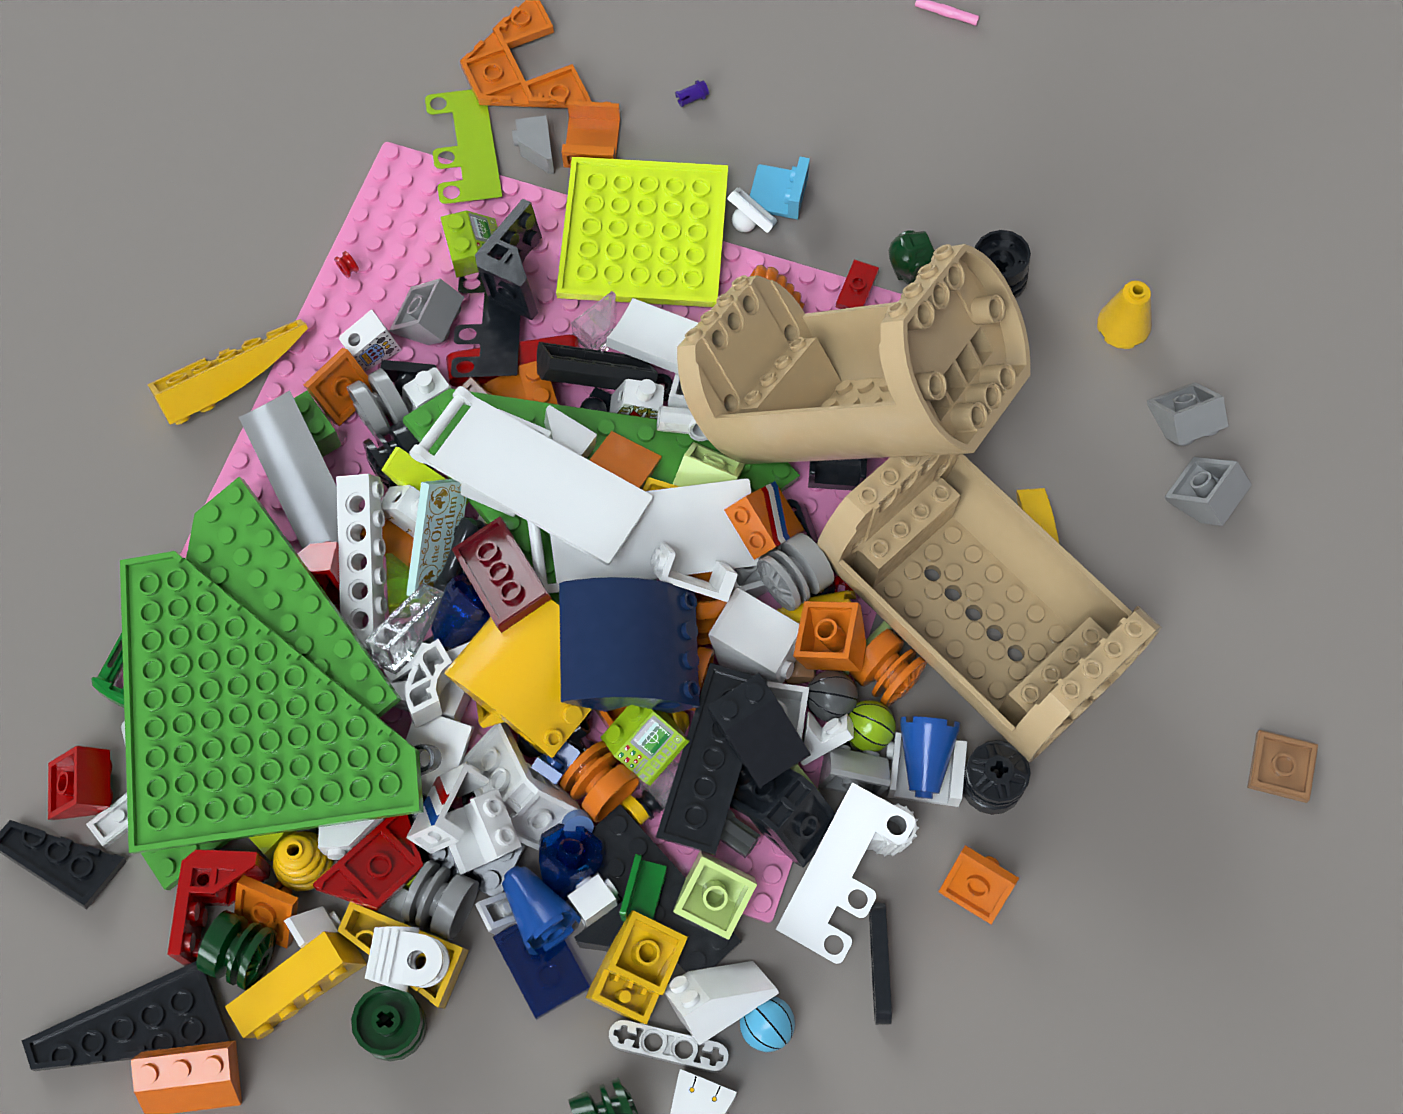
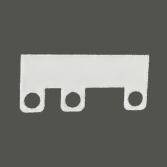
[776,783,915,964]

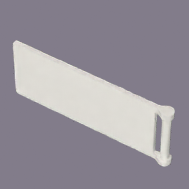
[409,386,653,565]
[527,479,760,593]

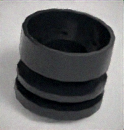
[975,230,1031,298]
[362,420,434,489]
[963,740,1031,815]

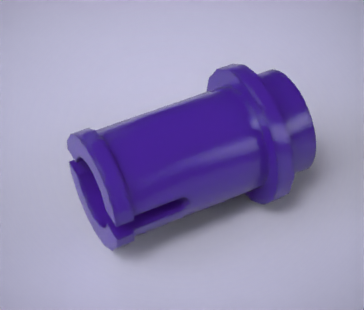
[675,80,709,107]

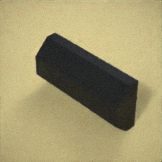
[537,342,658,390]

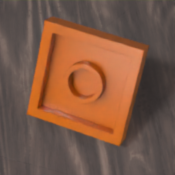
[303,347,373,426]
[938,845,1019,925]
[234,875,299,949]

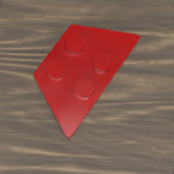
[313,815,423,911]

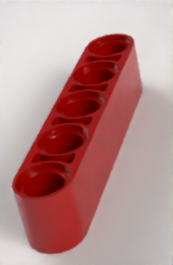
[446,334,580,387]

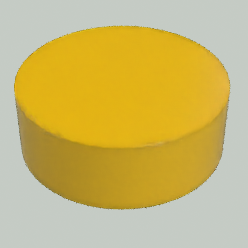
[622,795,650,825]

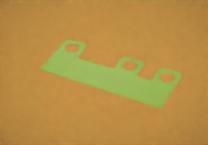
[425,89,502,204]

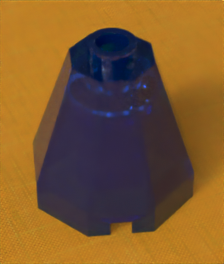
[431,574,491,649]
[539,823,603,901]

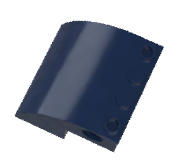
[559,577,700,714]

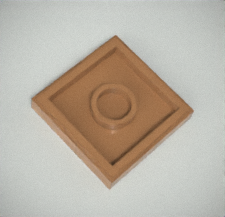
[1247,730,1318,803]

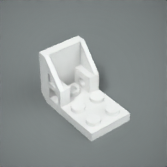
[462,722,581,852]

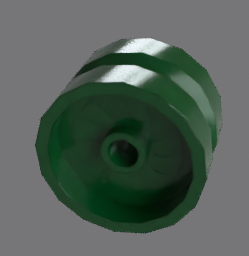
[351,985,427,1062]

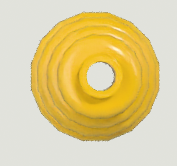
[273,831,333,891]

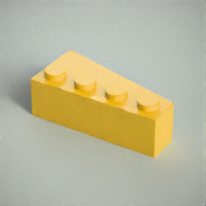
[225,931,367,1040]

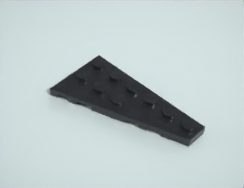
[21,961,231,1071]

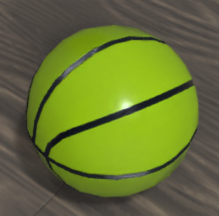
[848,700,896,752]

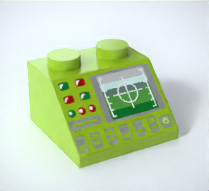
[440,210,498,278]
[600,705,689,786]

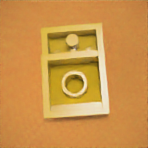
[585,910,688,1025]

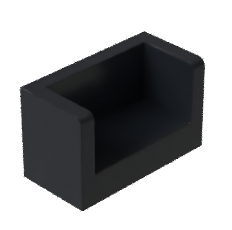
[808,458,867,491]

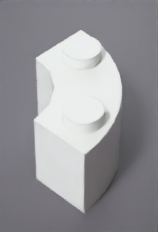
[405,639,452,728]

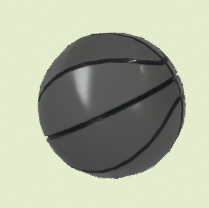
[807,670,858,722]

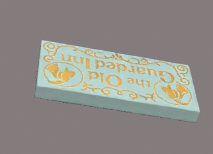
[406,479,467,598]

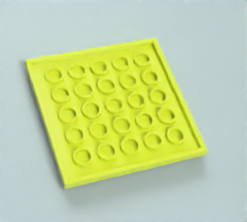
[556,157,728,307]

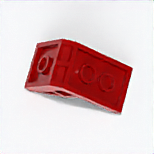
[167,850,271,966]

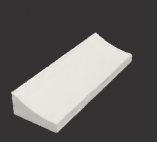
[606,298,698,374]

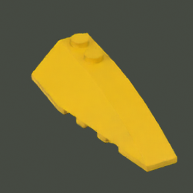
[147,319,308,425]

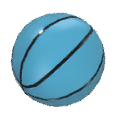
[739,996,795,1052]

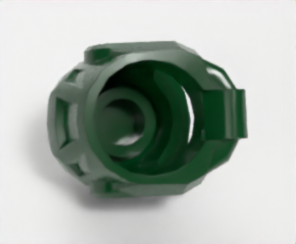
[888,230,935,285]

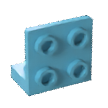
[750,157,810,220]

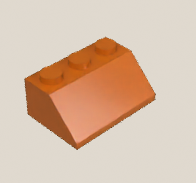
[131,1040,242,1114]

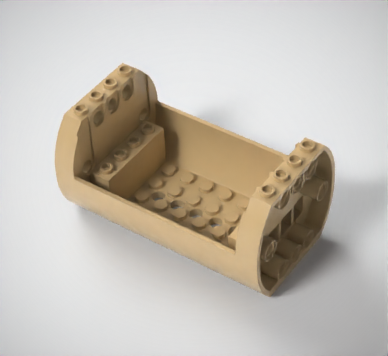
[677,244,1030,464]
[817,454,1162,763]

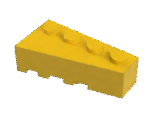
[337,902,469,1009]

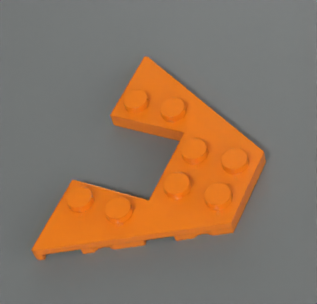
[460,0,592,108]

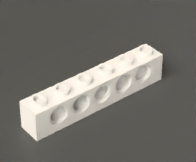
[336,474,388,651]

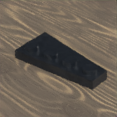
[0,820,127,910]

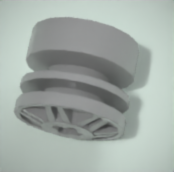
[757,533,834,611]
[402,860,479,941]

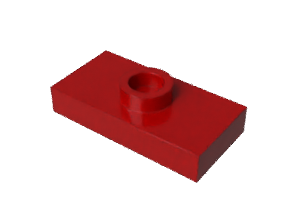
[835,259,879,309]

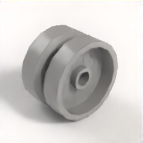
[347,368,409,439]

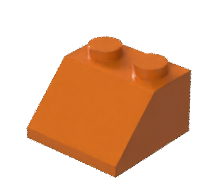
[793,601,866,672]

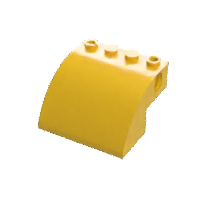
[444,600,592,758]

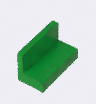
[620,854,667,922]

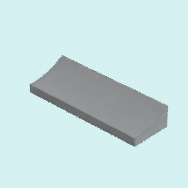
[239,390,362,549]

